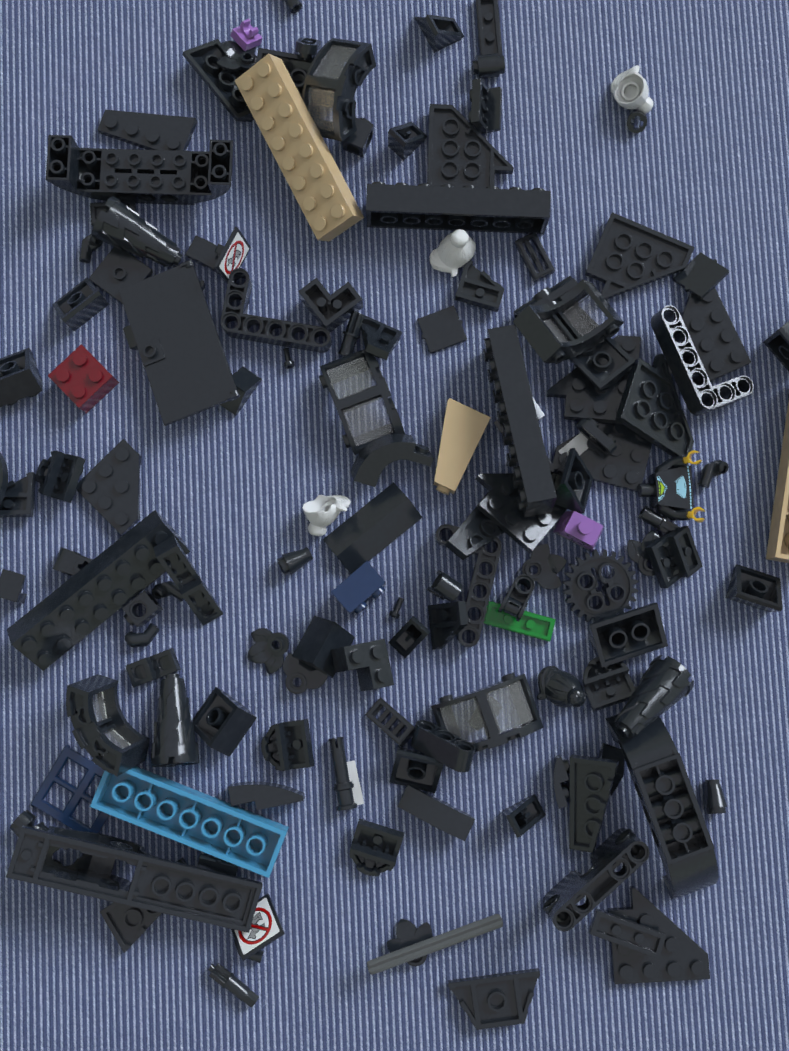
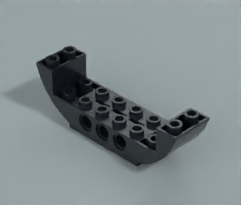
[46,135,233,205]
[605,714,719,900]

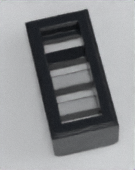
[365,697,415,747]

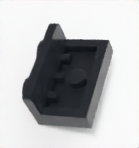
[469,78,502,134]

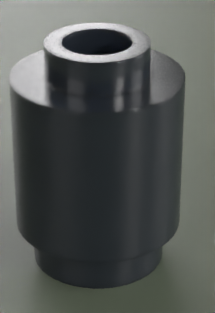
[472,53,505,79]

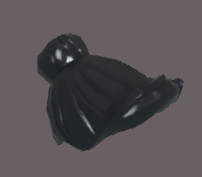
[537,666,586,708]

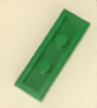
[483,601,556,642]

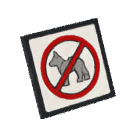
[214,227,251,285]
[231,894,285,961]

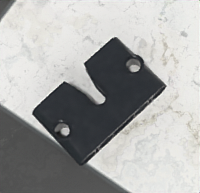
[542,828,650,932]

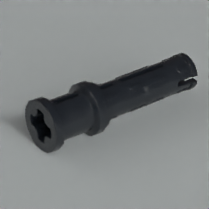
[329,737,357,811]

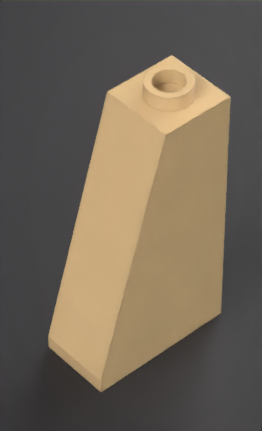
[433,398,491,495]

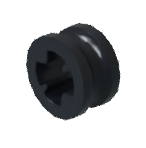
[627,111,647,133]

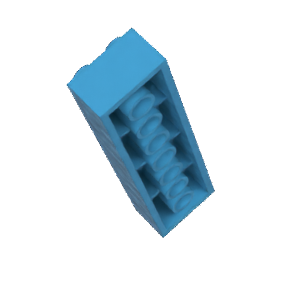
[90,766,289,878]

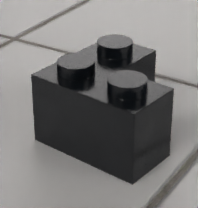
[298,278,363,332]
[331,639,394,691]

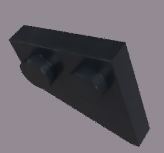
[361,315,403,360]
[0,472,36,518]
[428,601,468,650]

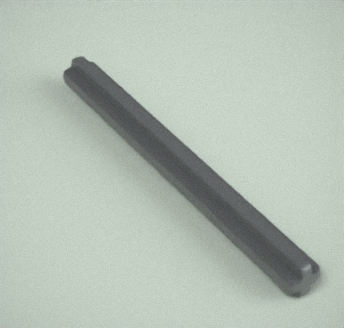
[367,914,503,975]

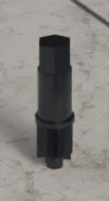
[208,963,259,1008]

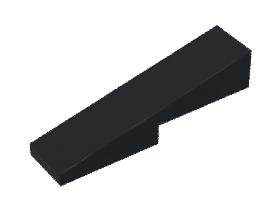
[153,536,223,625]

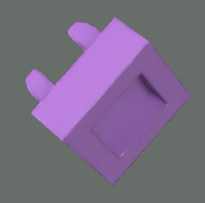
[230,19,263,51]

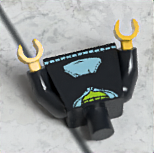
[637,450,705,523]

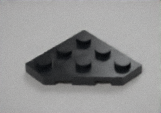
[76,439,141,536]

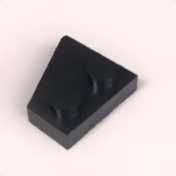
[455,260,504,312]

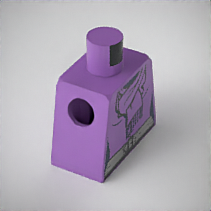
[553,511,603,552]

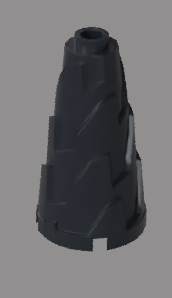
[91,196,183,268]
[615,655,694,739]
[151,674,199,767]

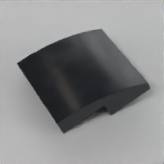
[645,526,703,588]

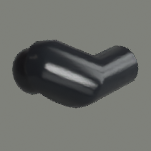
[152,581,184,602]
[125,623,160,648]

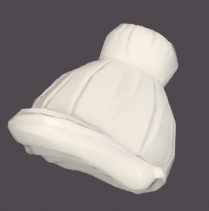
[611,65,653,114]
[430,229,476,277]
[302,495,351,536]

